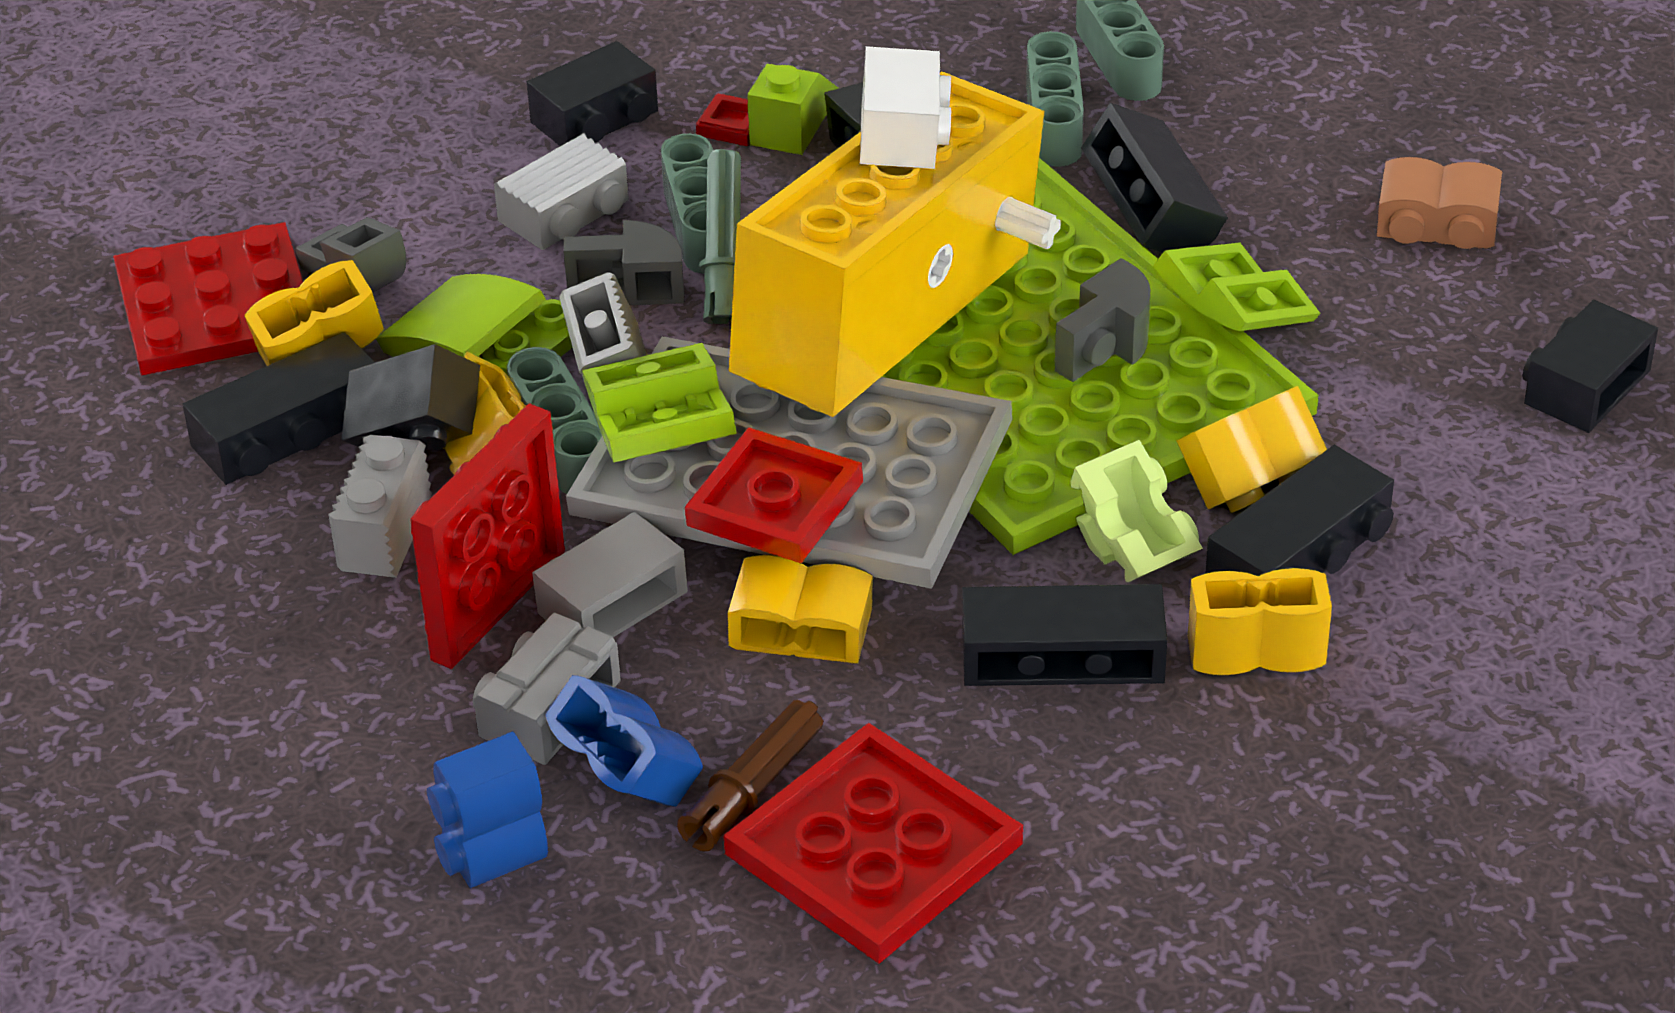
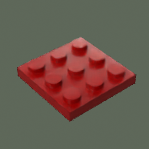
[113,222,303,376]
[410,403,565,670]
[724,723,1023,964]

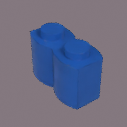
[545,675,703,807]
[427,731,548,888]

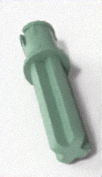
[699,149,741,324]

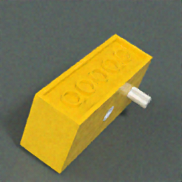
[729,71,1061,417]

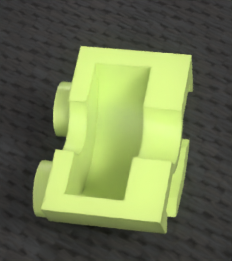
[1071,440,1203,582]

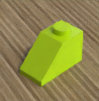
[747,64,839,155]

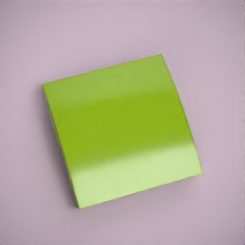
[1152,242,1320,331]
[376,274,546,357]
[582,343,737,463]

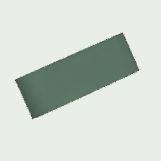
[1076,0,1164,101]
[1026,31,1084,167]
[661,133,713,274]
[507,347,602,494]

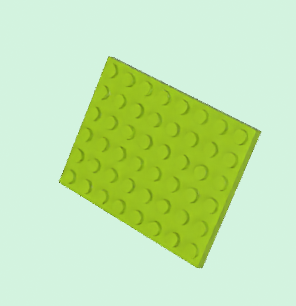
[882,158,1319,555]

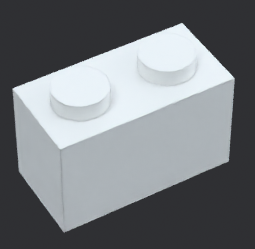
[860,46,951,169]

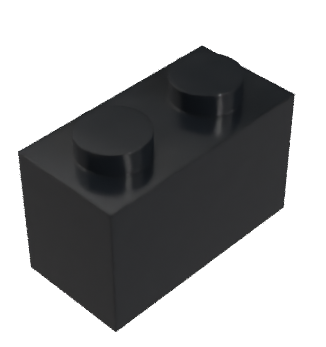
[526,41,658,146]
[1522,299,1658,433]
[342,344,480,450]

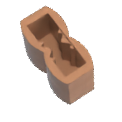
[1377,157,1502,249]

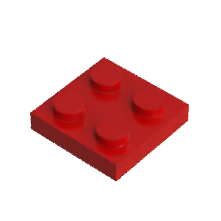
[684,427,863,563]

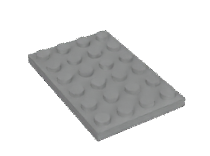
[566,336,1012,589]

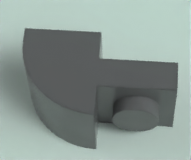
[295,217,406,293]
[563,220,685,305]
[1055,258,1150,382]

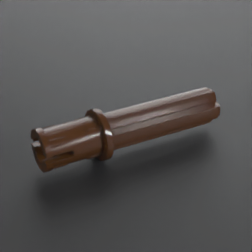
[677,699,824,852]

